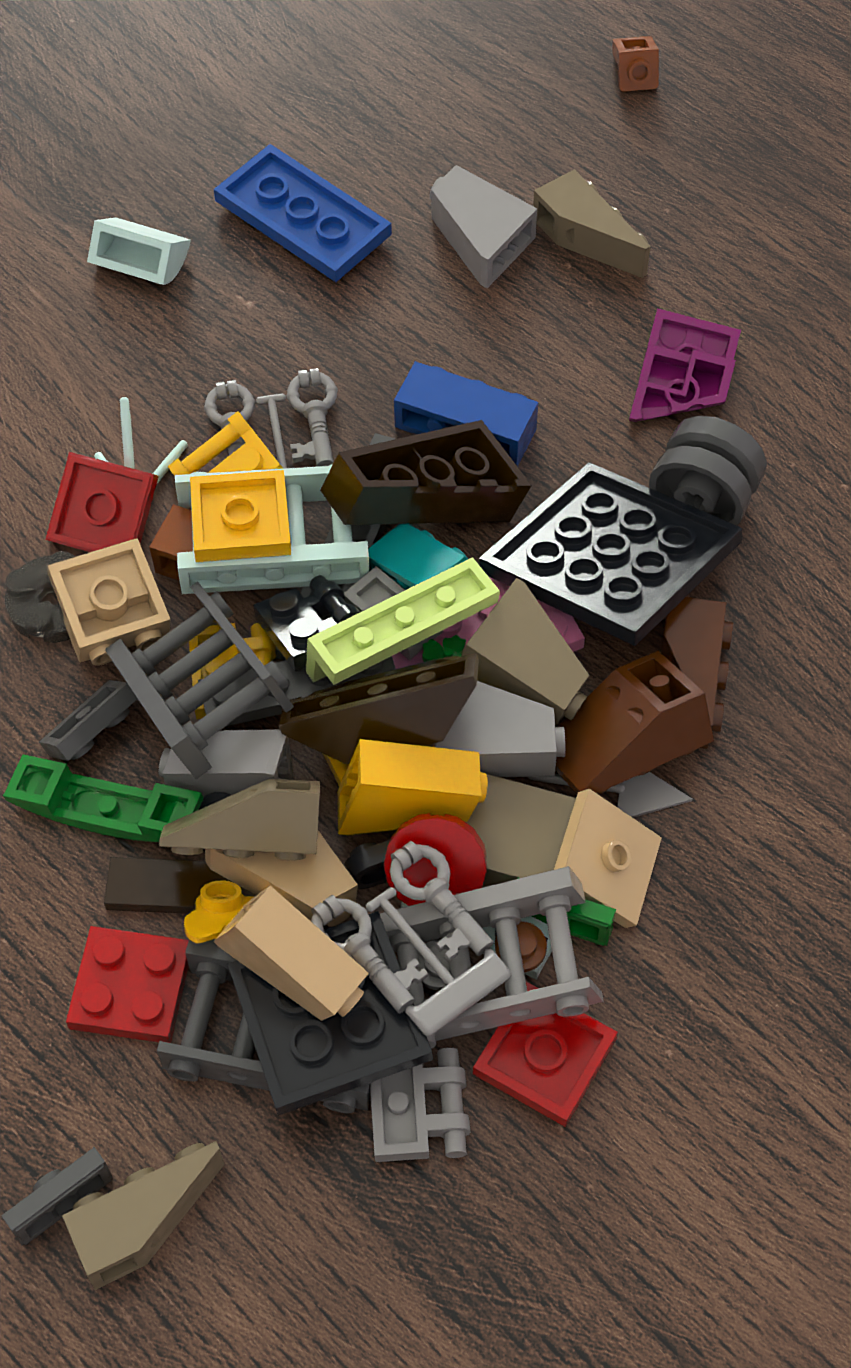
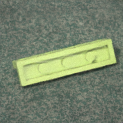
[306,557,500,685]

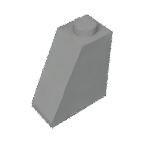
[430,165,537,288]
[435,681,565,777]
[158,729,294,797]

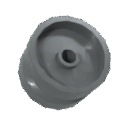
[649,416,767,525]

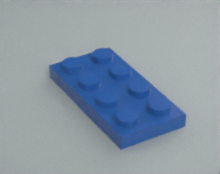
[213,144,392,282]

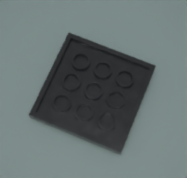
[479,462,742,646]

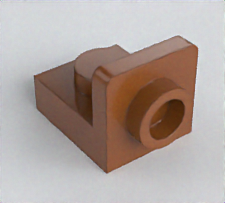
[612,36,659,92]

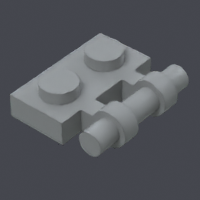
[370,1048,471,1162]

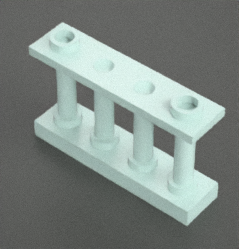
[175,464,369,594]

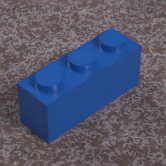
[394,361,538,467]

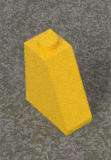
[338,739,488,835]

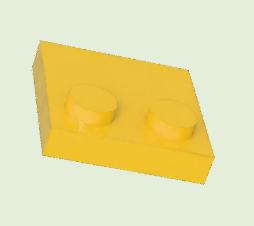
[190,470,291,562]

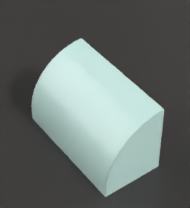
[87,217,191,285]

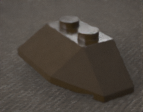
[279,653,479,765]

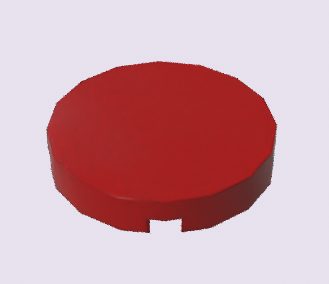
[384,813,487,906]

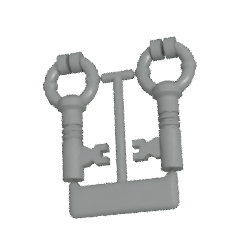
[204,368,338,469]
[311,841,511,1036]

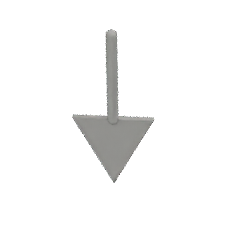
[528,772,693,818]

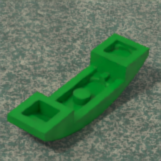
[3,754,204,842]

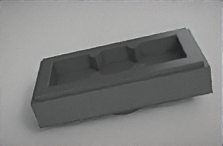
[1,1147,113,1245]

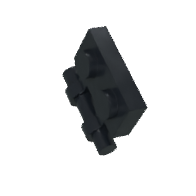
[253,575,360,672]

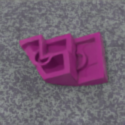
[629,308,741,422]

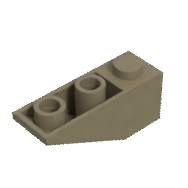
[533,169,650,278]
[159,779,320,860]
[62,1141,225,1290]

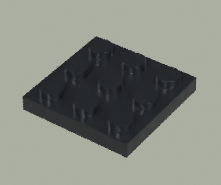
[227,911,433,1116]

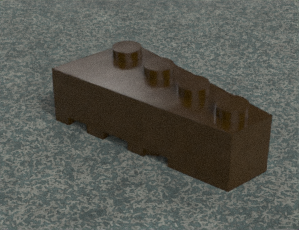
[320,420,532,525]

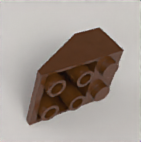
[555,651,714,795]

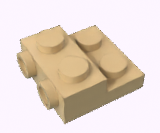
[47,538,171,665]

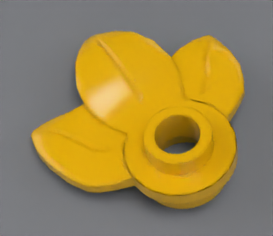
[184,881,255,944]

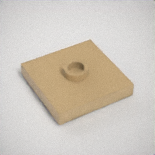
[554,789,662,928]

